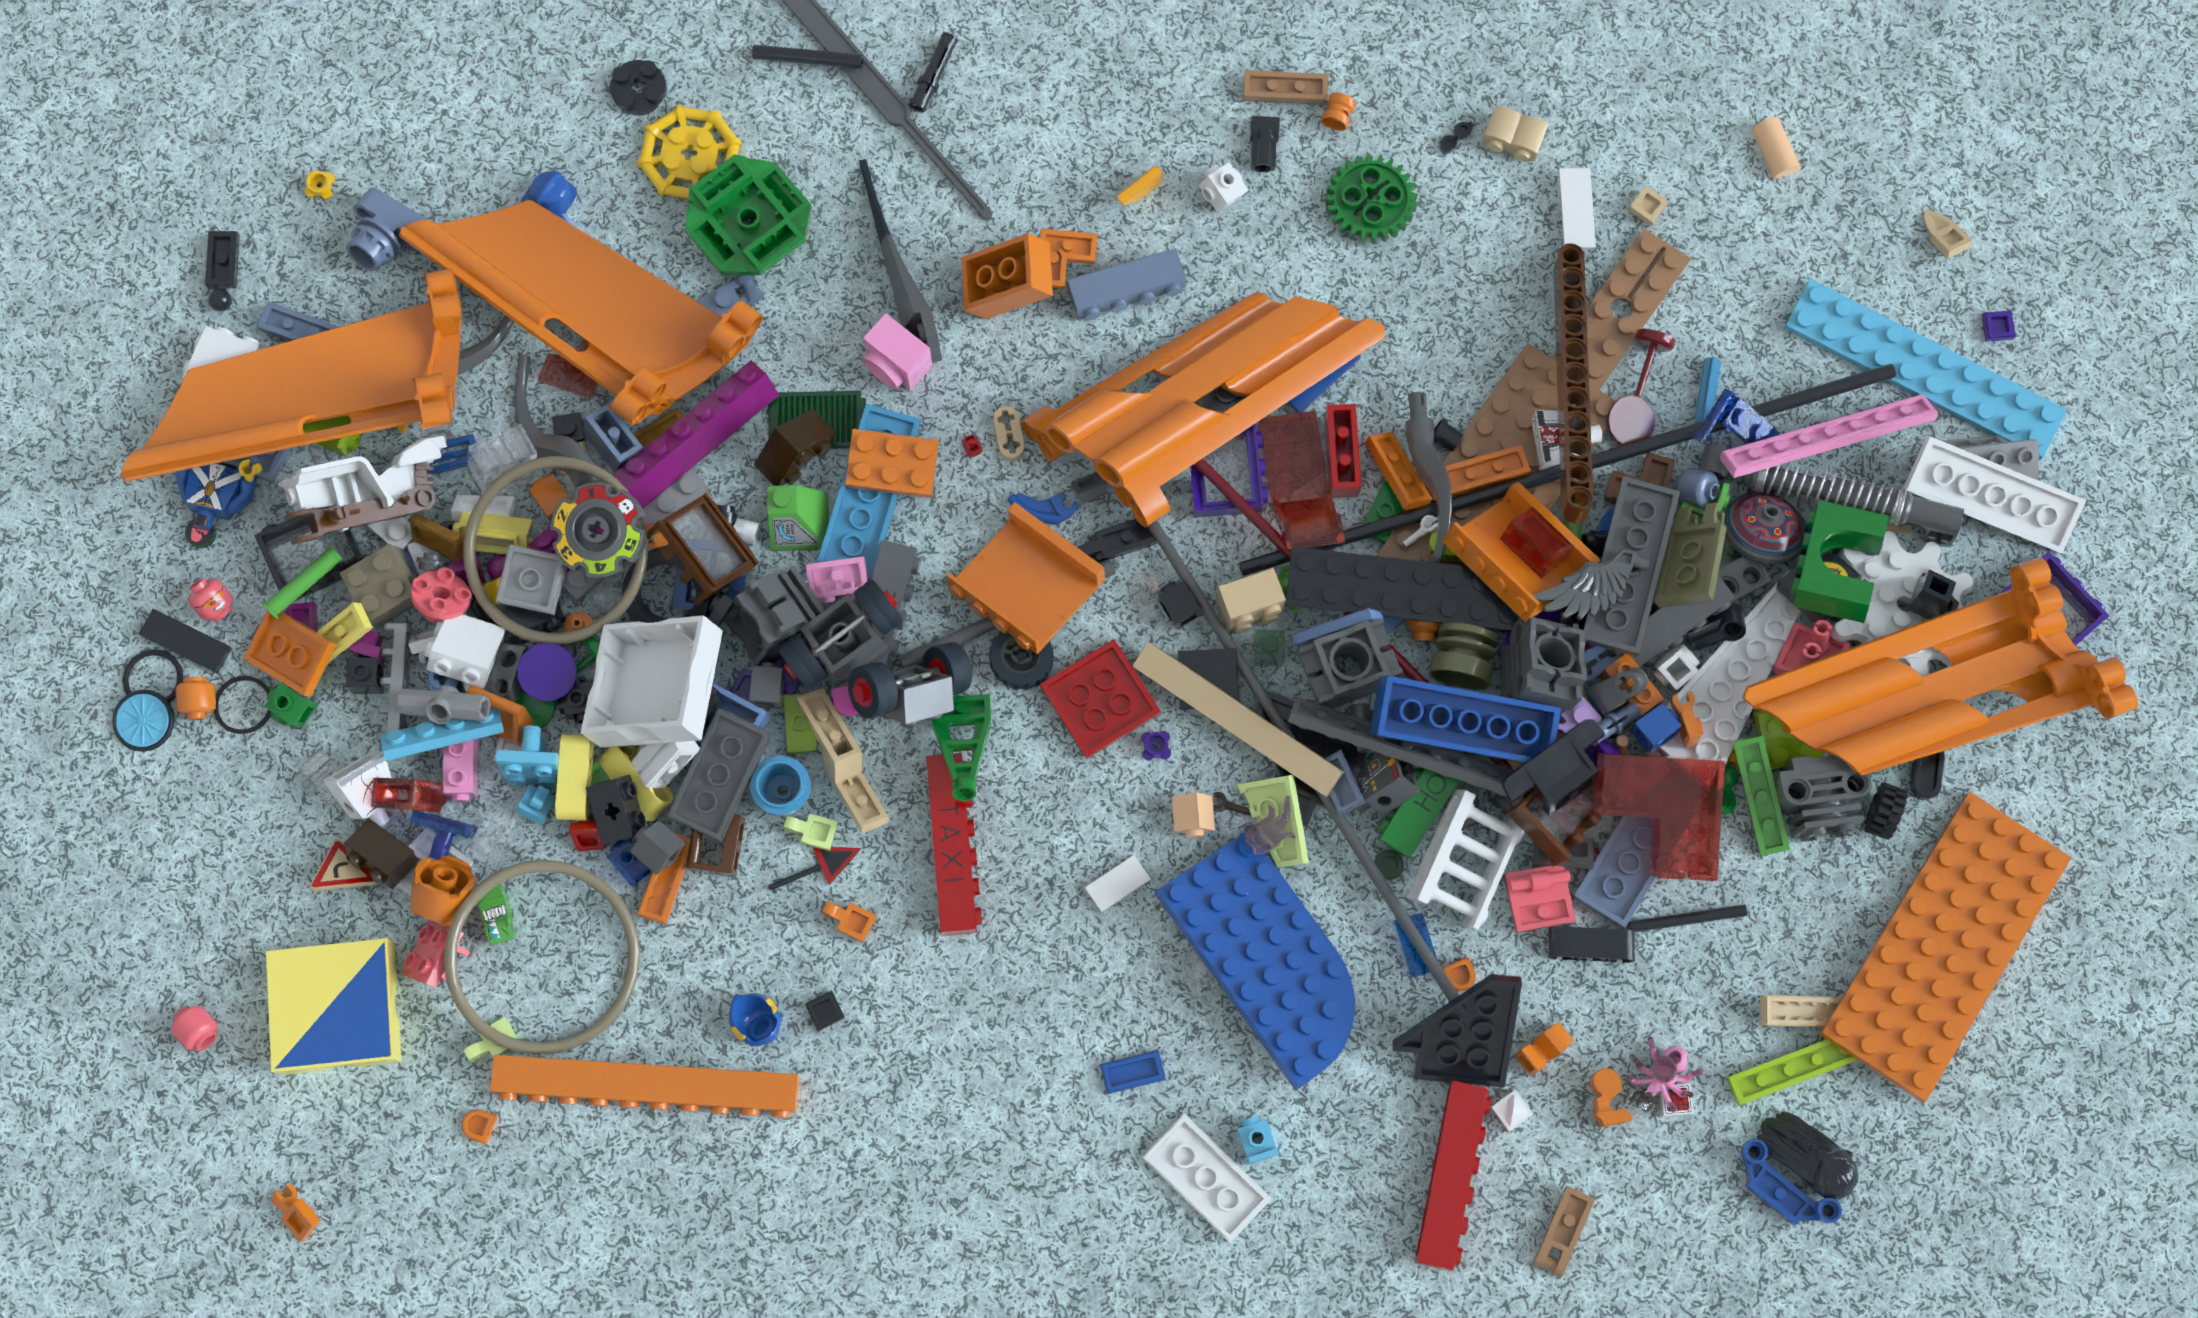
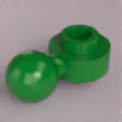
[1706,765,1739,816]

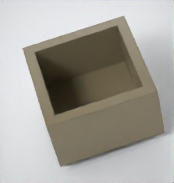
[339,544,417,627]

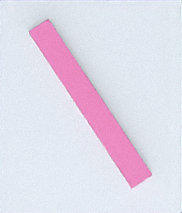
[1720,395,1938,478]

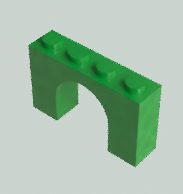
[1790,500,1889,623]

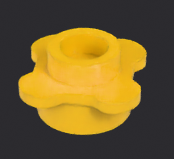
[304,171,335,200]

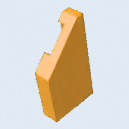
[1117,166,1163,206]

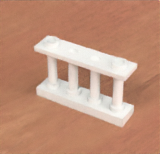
[1407,789,1524,930]

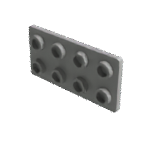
[1924,435,2039,500]

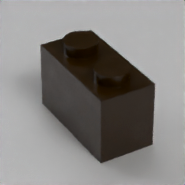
[344,818,417,889]

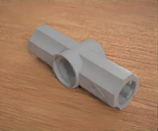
[397,685,491,724]

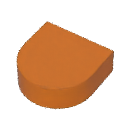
[1442,957,1476,992]
[462,1109,498,1145]

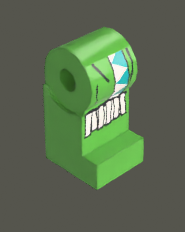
[477,884,515,946]

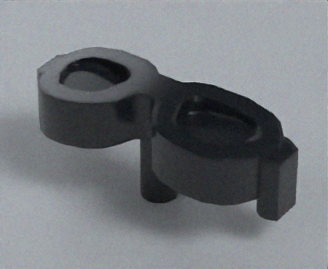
[1440,121,1475,155]

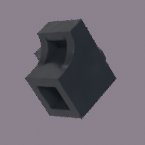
[1907,569,1959,620]

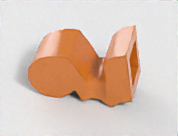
[1513,1022,1574,1077]
[1589,1068,1633,1128]

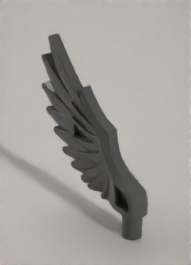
[1533,549,1650,620]

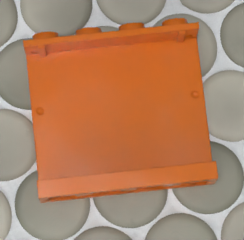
[1442,482,1601,622]
[946,502,1105,654]

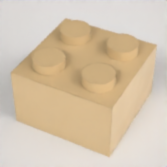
[1216,568,1286,634]

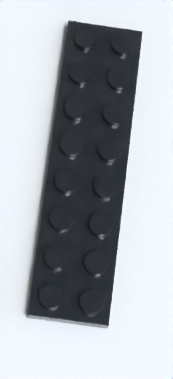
[1285,546,1519,631]

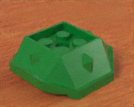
[686,154,812,276]

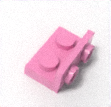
[805,556,868,603]

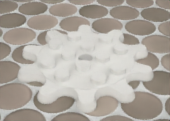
[1830,531,1973,676]

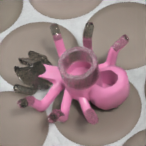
[1621,1037,1704,1117]

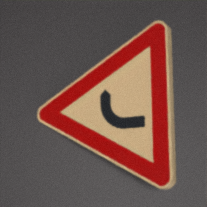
[310,840,377,891]

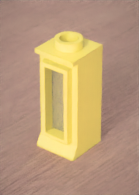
[452,512,533,555]

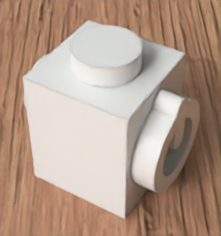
[1652,644,1700,690]

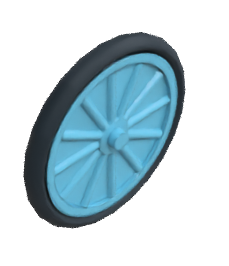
[112,689,175,752]

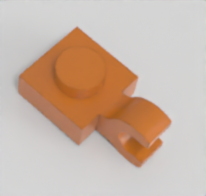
[1670,691,1703,748]
[822,901,877,943]
[270,1184,321,1242]

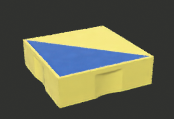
[266,938,402,1076]

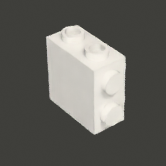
[182,326,262,379]
[424,614,506,689]

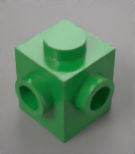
[264,682,319,728]

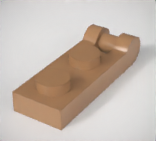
[1532,1186,1595,1278]

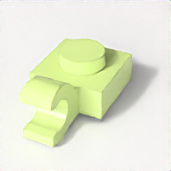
[783,813,838,852]
[463,1016,518,1063]

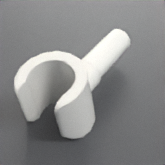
[1403,515,1438,547]

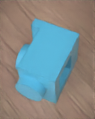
[1236,1116,1279,1165]

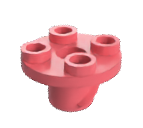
[410,567,472,624]

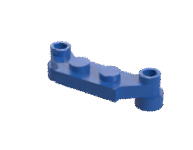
[1740,1139,1842,1226]

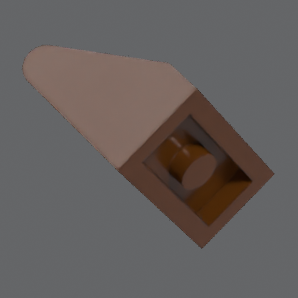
[686,814,745,878]

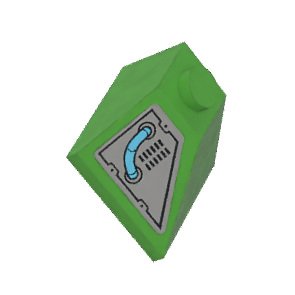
[767,485,829,551]

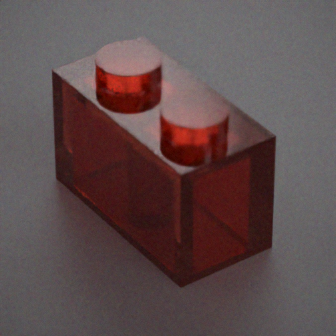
[1500,507,1574,579]

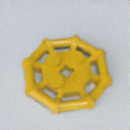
[637,104,742,199]

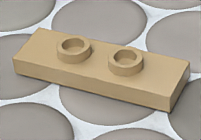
[1760,995,1841,1027]

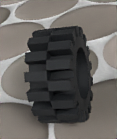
[1864,782,1908,840]

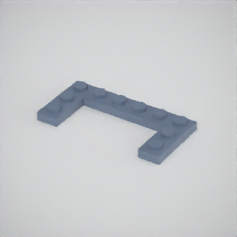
[218,301,339,484]

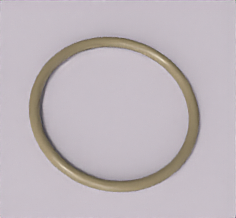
[463,456,648,644]
[444,860,640,1054]

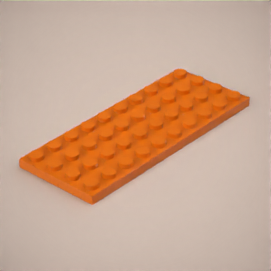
[1819,792,2072,1103]

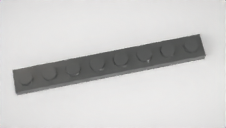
[1288,697,1515,796]

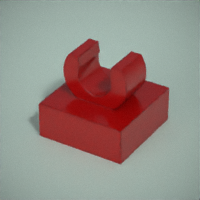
[569,818,607,852]

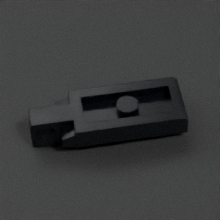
[1077,518,1158,562]

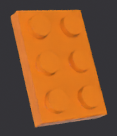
[845,429,939,498]
[243,610,337,697]

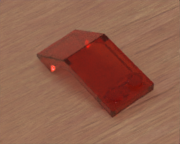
[1258,411,1345,550]

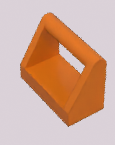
[467,685,534,747]

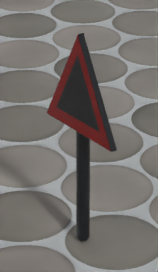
[768,847,861,890]

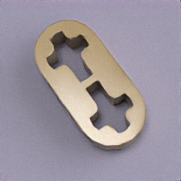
[993,406,1024,461]

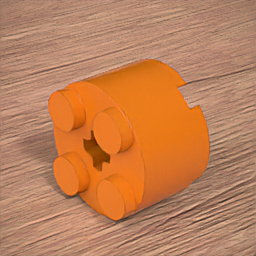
[410,856,476,926]

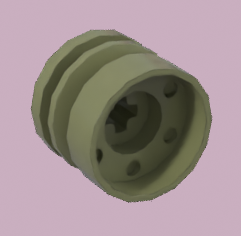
[1429,622,1499,689]

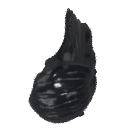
[1756,1111,1858,1200]

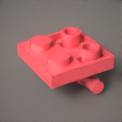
[1503,865,1576,933]

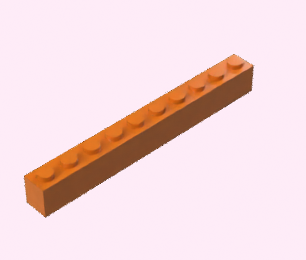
[490,1055,800,1118]

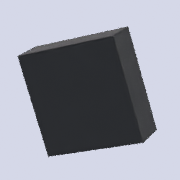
[805,991,845,1032]

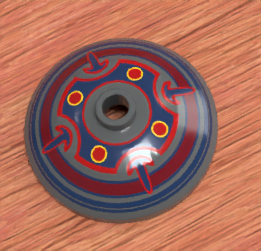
[1724,492,1808,564]

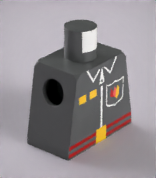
[1356,753,1420,814]

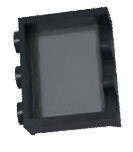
[254,506,365,602]

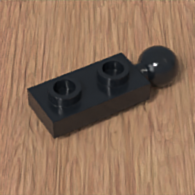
[205,231,240,312]

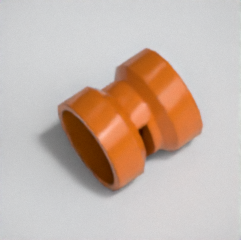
[1321,92,1356,131]

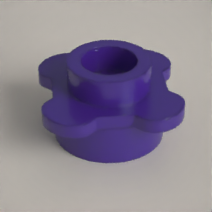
[1141,731,1171,761]

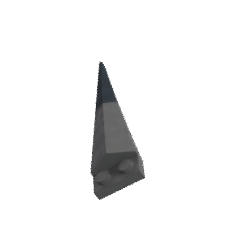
[859,159,942,363]

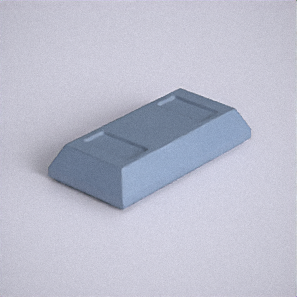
[1325,750,1365,816]

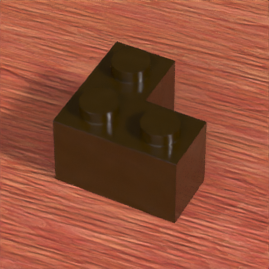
[754,409,836,486]

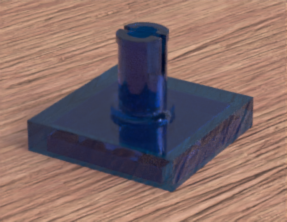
[410,810,485,860]

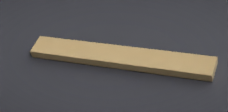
[1132,642,1344,797]

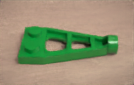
[932,694,991,801]

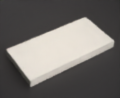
[1142,1113,1272,1243]

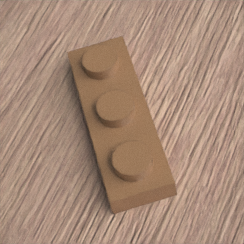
[1243,70,1328,104]

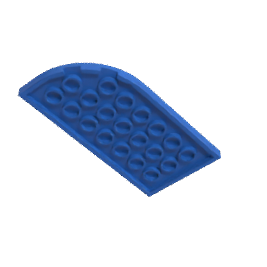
[1154,830,1355,1091]

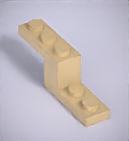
[796,688,889,834]

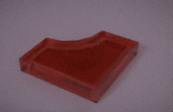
[538,339,598,399]

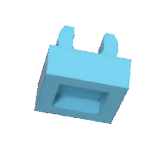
[515,784,556,825]

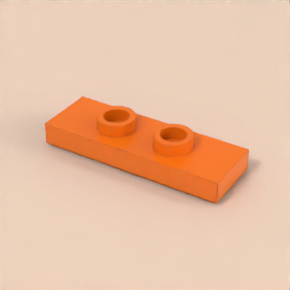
[637,832,690,925]

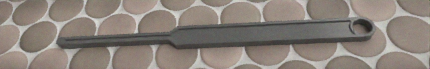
[782,0,992,221]

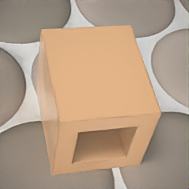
[1172,792,1215,839]

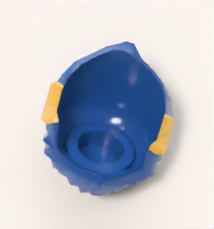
[729,993,782,1047]

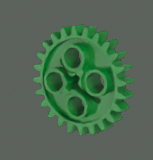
[1325,154,1418,244]

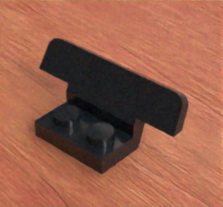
[1502,719,1605,818]

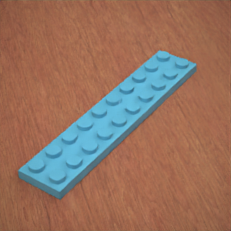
[1784,279,2067,460]

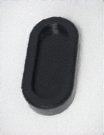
[1910,751,1945,800]

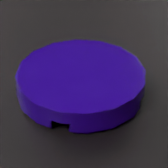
[518,643,577,702]

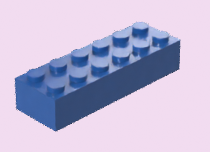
[1369,676,1561,763]

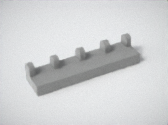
[376,623,412,741]

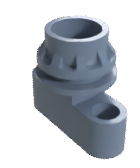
[346,188,428,271]

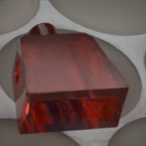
[371,777,447,813]

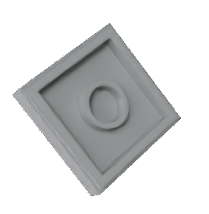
[495,544,566,615]

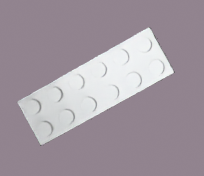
[1903,436,2086,553]

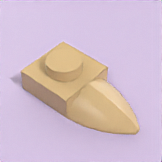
[1924,210,1972,259]

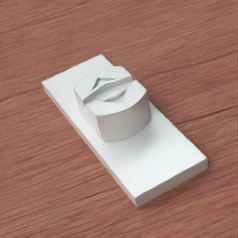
[1559,168,1596,250]

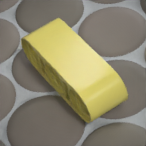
[555,734,594,821]
[599,745,674,821]

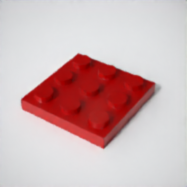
[1040,639,1161,760]

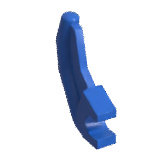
[1008,492,1080,525]

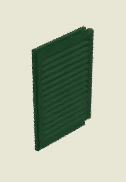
[768,391,866,449]

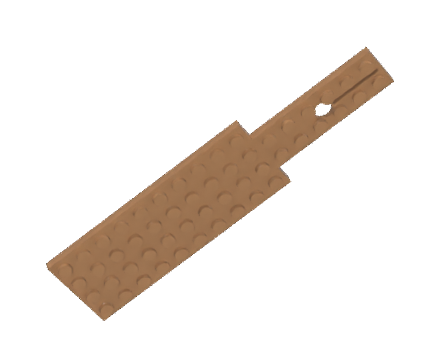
[1376,228,1691,566]

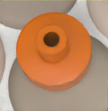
[564,612,594,642]

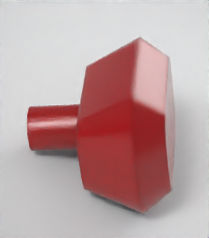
[962,434,983,457]

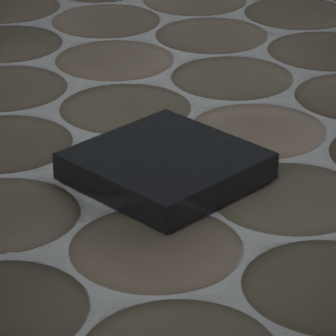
[1178,648,1240,710]

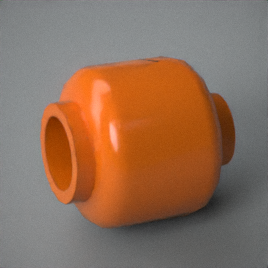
[175,677,216,720]

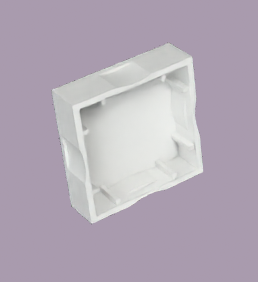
[581,616,723,747]

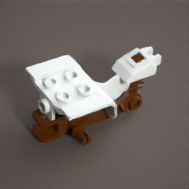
[278,436,447,545]

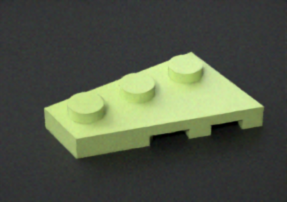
[1237,775,1309,868]

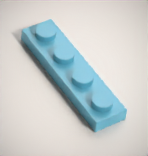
[380,707,504,761]

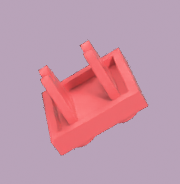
[401,920,470,988]

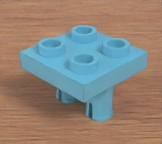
[496,725,559,788]

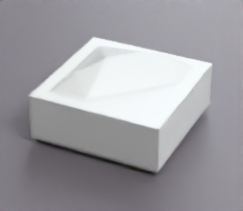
[1490,1089,1533,1132]

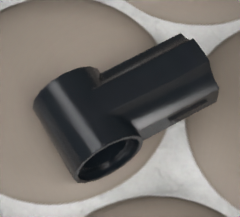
[1250,116,1280,173]
[1686,603,1746,651]

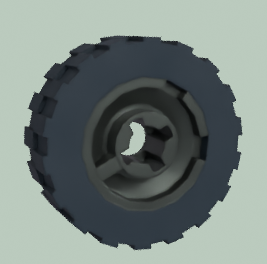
[989,631,1054,690]

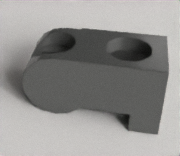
[489,643,528,702]

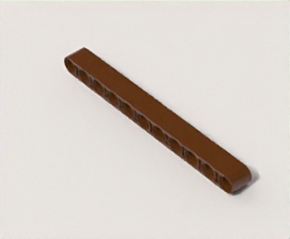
[1553,243,1594,524]

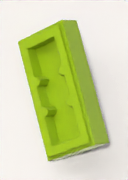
[783,693,818,755]

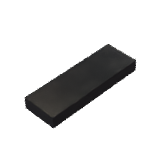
[138,609,232,674]

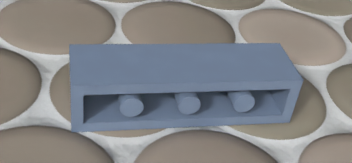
[1067,248,1186,320]

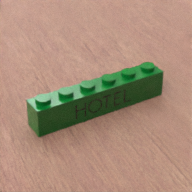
[1376,689,1482,858]

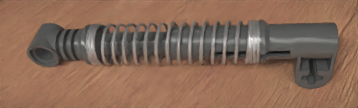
[1699,444,1964,547]

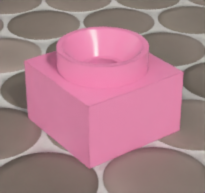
[862,313,932,391]

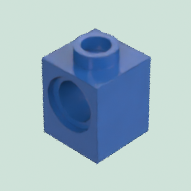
[1631,703,1682,755]

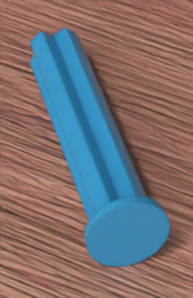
[1694,357,1721,442]

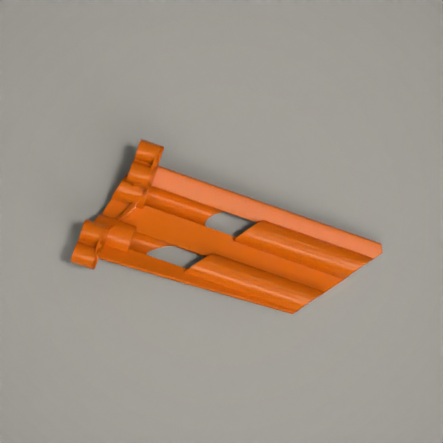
[1021,293,1385,527]

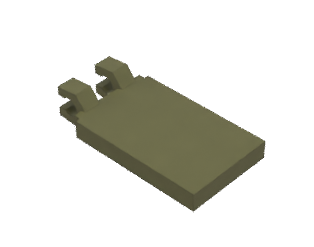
[1654,502,1727,608]

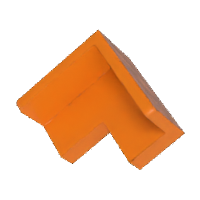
[1039,228,1097,289]

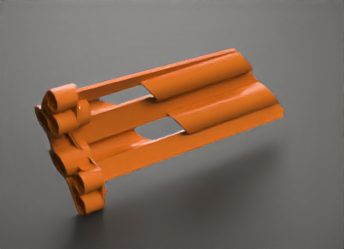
[1742,557,2138,776]

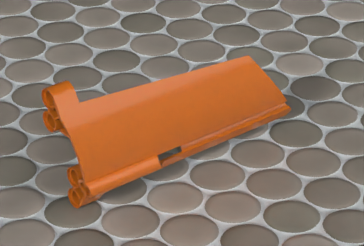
[399,200,763,425]
[119,268,463,482]

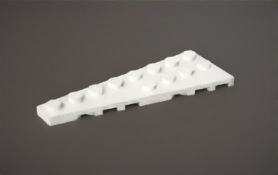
[1658,570,1800,792]

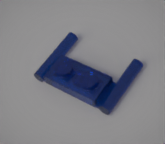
[1694,388,1781,444]

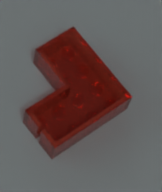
[1594,752,1725,881]

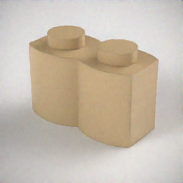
[1482,105,1548,162]

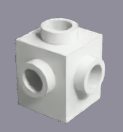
[1199,163,1248,213]

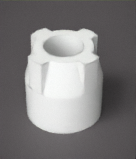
[733,518,760,546]

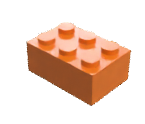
[961,233,1053,319]

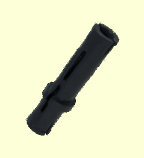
[909,32,958,113]

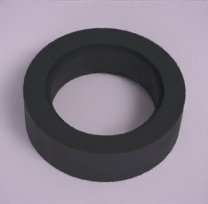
[622,546,714,623]

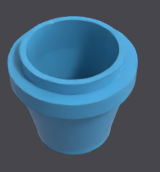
[750,756,811,816]

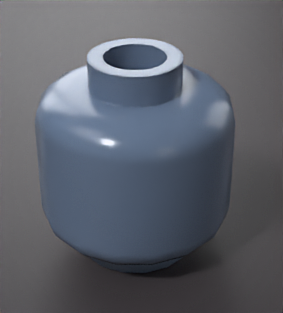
[1674,468,1720,508]

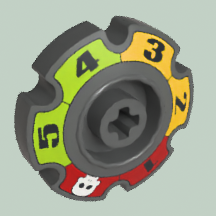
[550,482,647,578]

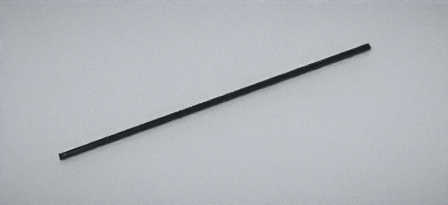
[1239,364,1896,576]

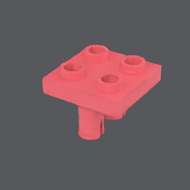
[1773,620,1851,675]

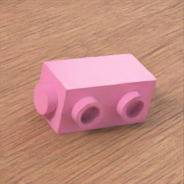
[443,739,479,803]

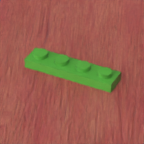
[1733,734,1790,856]

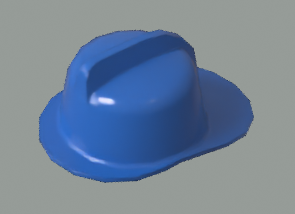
[520,171,577,218]

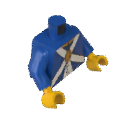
[176,459,262,531]

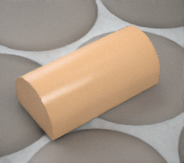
[1752,117,1801,180]

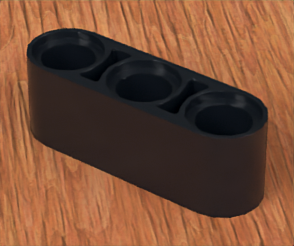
[1548,926,1635,963]

